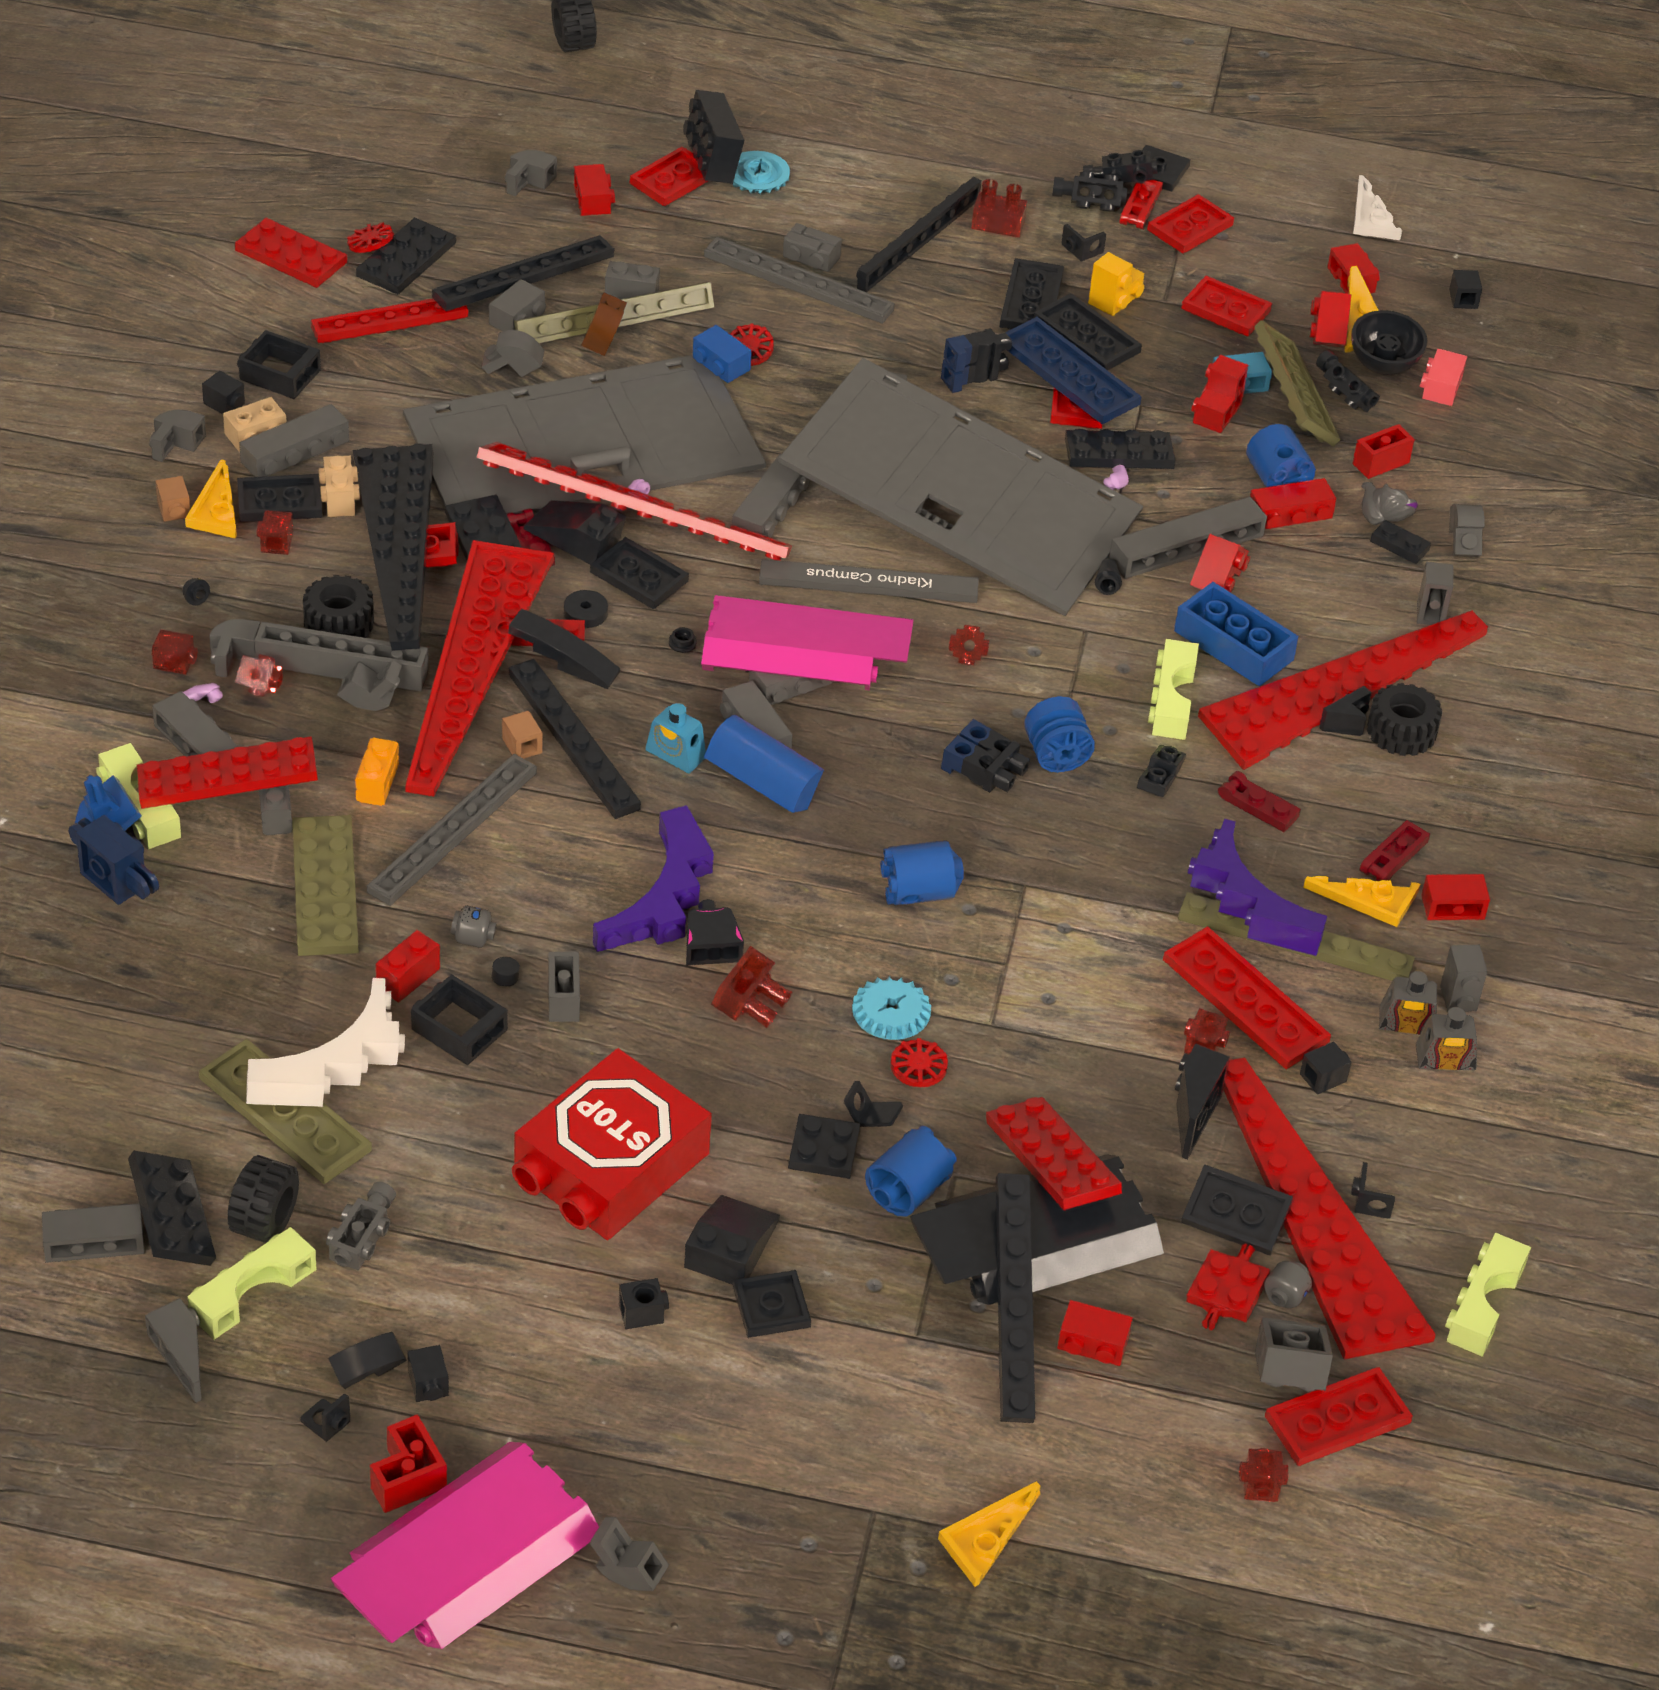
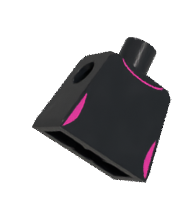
[686,899,744,966]

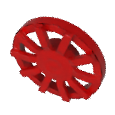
[347,222,394,253]
[730,323,774,366]
[890,1038,948,1087]

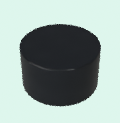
[491,957,520,987]

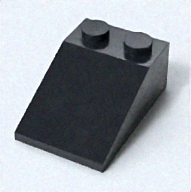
[524,500,626,564]
[1175,1044,1230,1160]
[684,1195,780,1285]

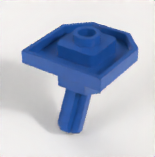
[75,775,142,831]

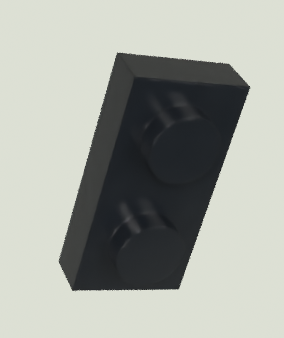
[1370,520,1431,564]

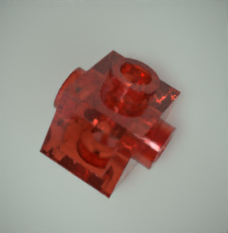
[949,625,990,666]
[235,654,284,697]
[1184,1008,1230,1054]
[1239,1448,1288,1502]

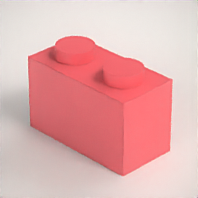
[1420,349,1467,406]

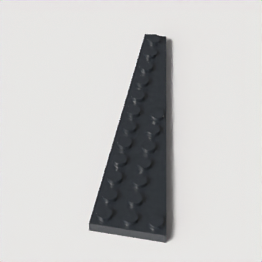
[352,444,434,651]

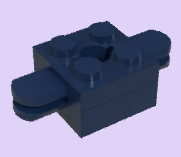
[68,815,159,905]

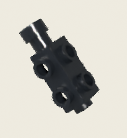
[1083,150,1158,183]
[1052,172,1127,212]
[1316,350,1380,412]

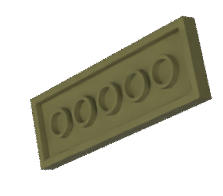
[1254,320,1341,447]
[292,815,359,956]
[199,1038,372,1185]

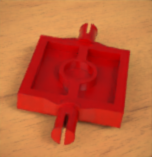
[1186,1244,1270,1330]

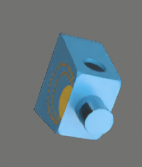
[645,703,706,774]

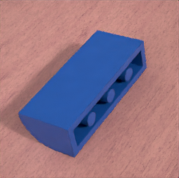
[704,715,824,813]

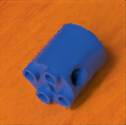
[1246,424,1316,487]
[880,840,964,905]
[865,1126,957,1217]

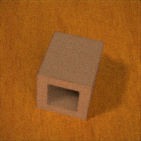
[155,476,190,522]
[502,710,543,759]

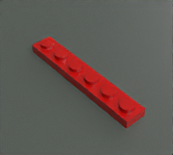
[311,298,468,344]

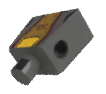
[1379,971,1437,1035]
[1415,1007,1477,1070]

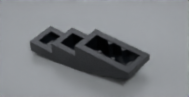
[508,608,620,689]

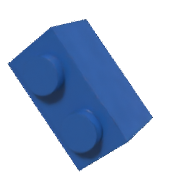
[693,325,751,383]

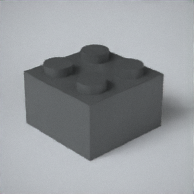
[1255,1317,1333,1391]

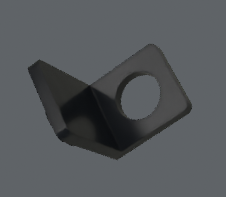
[1061,224,1106,262]
[844,1081,903,1127]
[1351,1162,1395,1219]
[300,1394,350,1442]

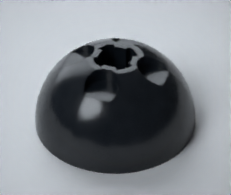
[1351,310,1427,375]

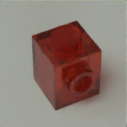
[257,510,293,555]
[152,629,198,675]

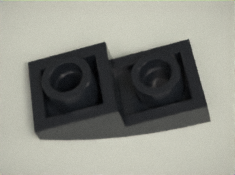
[1137,744,1186,797]
[328,1332,407,1389]

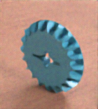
[733,151,790,194]
[852,976,931,1040]

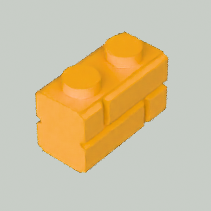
[355,737,399,806]

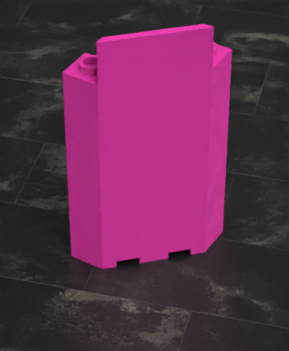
[701,595,914,691]
[331,1442,599,1649]

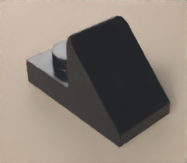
[1319,686,1372,736]

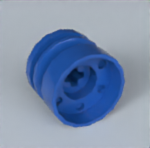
[1024,696,1095,773]

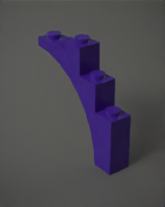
[593,805,714,952]
[1188,819,1327,956]

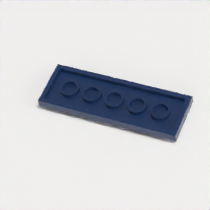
[1005,317,1142,425]

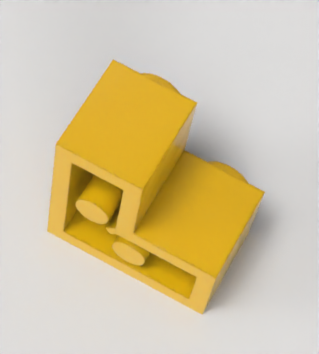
[1088,252,1145,316]

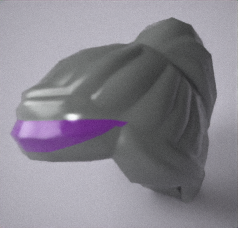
[1361,482,1418,525]

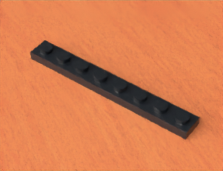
[856,177,982,292]
[432,235,615,311]
[509,658,641,819]
[996,1173,1035,1423]

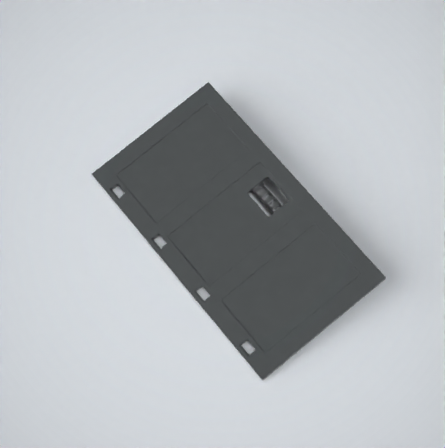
[403,355,766,514]
[778,358,1143,616]

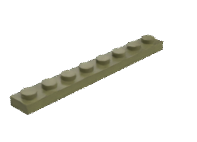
[514,282,715,343]
[1178,892,1415,981]

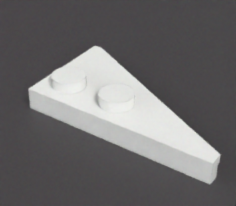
[1353,175,1402,240]

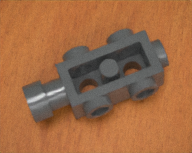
[326,1182,396,1271]

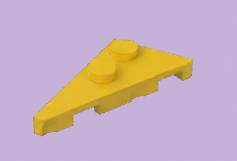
[1344,266,1378,353]
[185,460,237,538]
[1303,876,1421,927]
[938,1481,1041,1587]

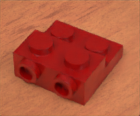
[426,522,459,567]

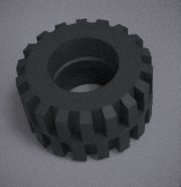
[551,0,597,53]
[303,575,374,638]
[1367,683,1442,756]
[228,1155,299,1243]

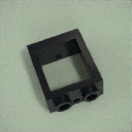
[237,330,321,399]
[411,974,508,1065]

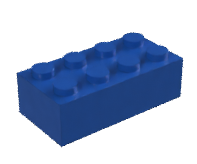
[1174,582,1299,687]

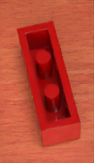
[1250,478,1337,530]

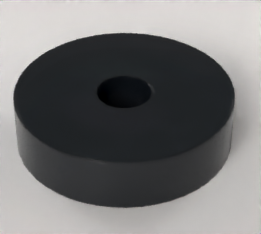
[564,590,608,628]

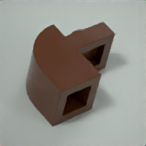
[581,292,627,356]

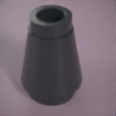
[1095,559,1122,595]

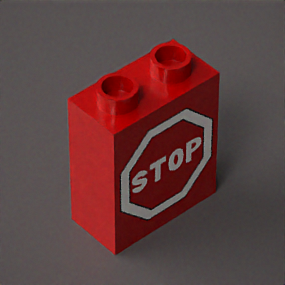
[512,1048,712,1241]

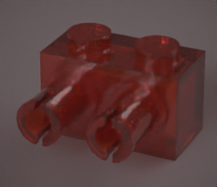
[971,179,1027,238]
[711,946,793,1028]

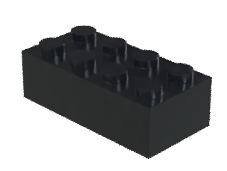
[683,90,745,184]

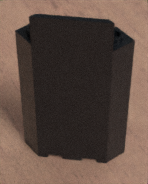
[910,1154,1164,1305]

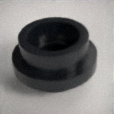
[183,578,210,606]
[669,627,697,653]

